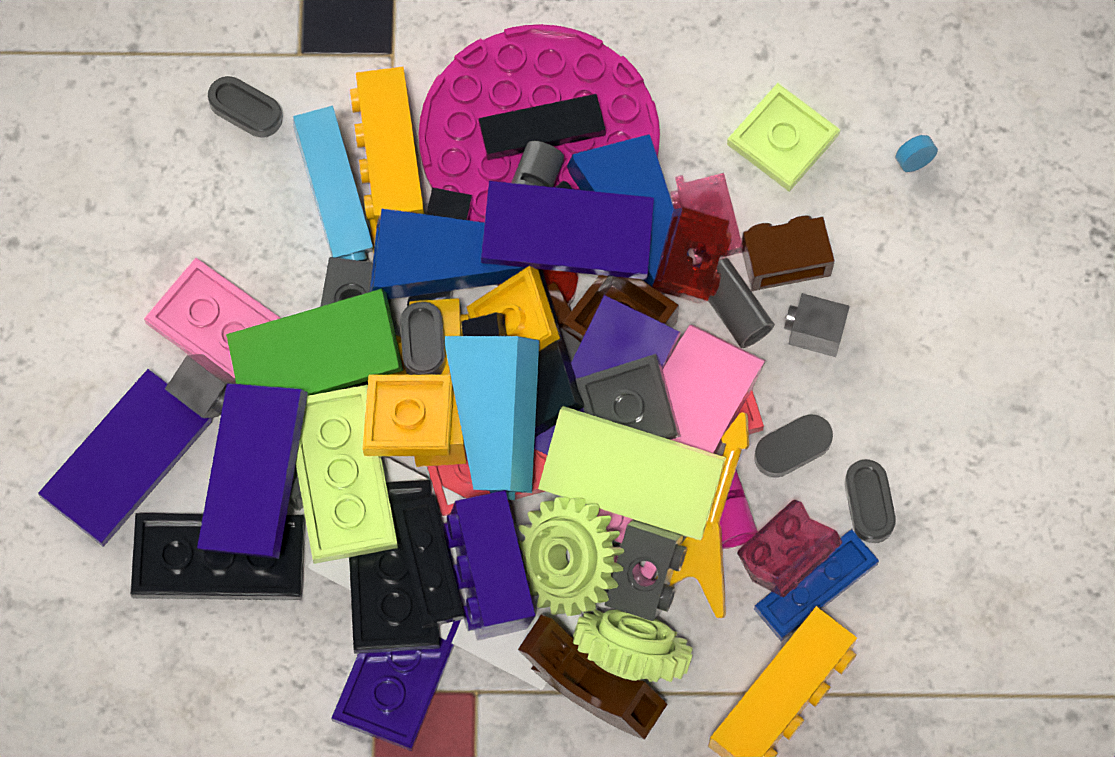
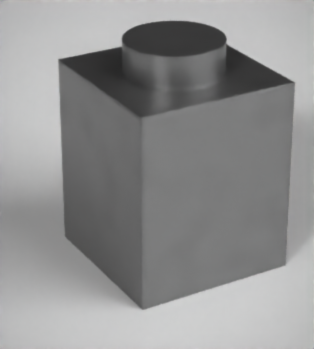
[784,293,850,357]
[165,354,236,418]

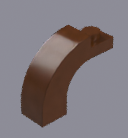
[518,614,668,740]

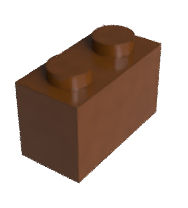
[741,215,835,291]

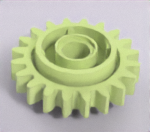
[518,497,624,616]
[573,609,693,682]

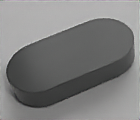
[208,76,282,138]
[400,302,446,375]
[754,414,833,478]
[844,459,896,543]

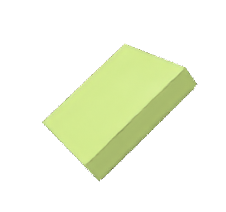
[727,83,840,192]

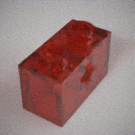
[653,207,732,303]

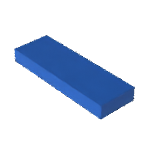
[754,529,879,641]

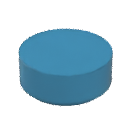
[896,135,938,172]

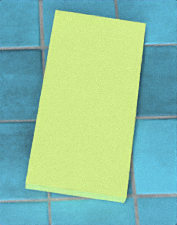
[296,385,398,564]
[538,406,726,541]

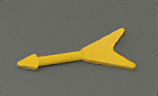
[655,412,749,618]

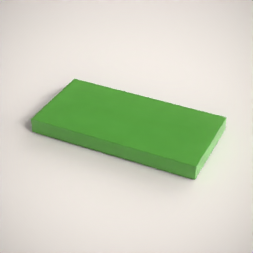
[226,289,403,396]

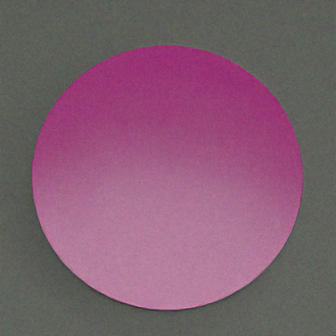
[419,24,660,223]

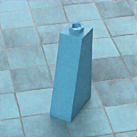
[293,105,373,261]
[445,336,539,500]

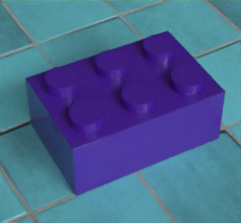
[443,490,535,641]

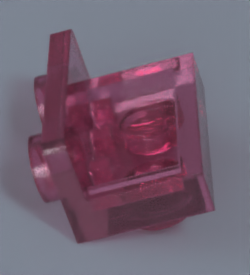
[670,173,744,264]
[737,499,843,598]

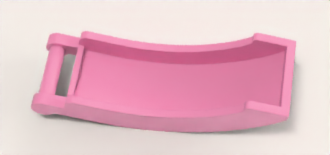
[597,324,765,579]

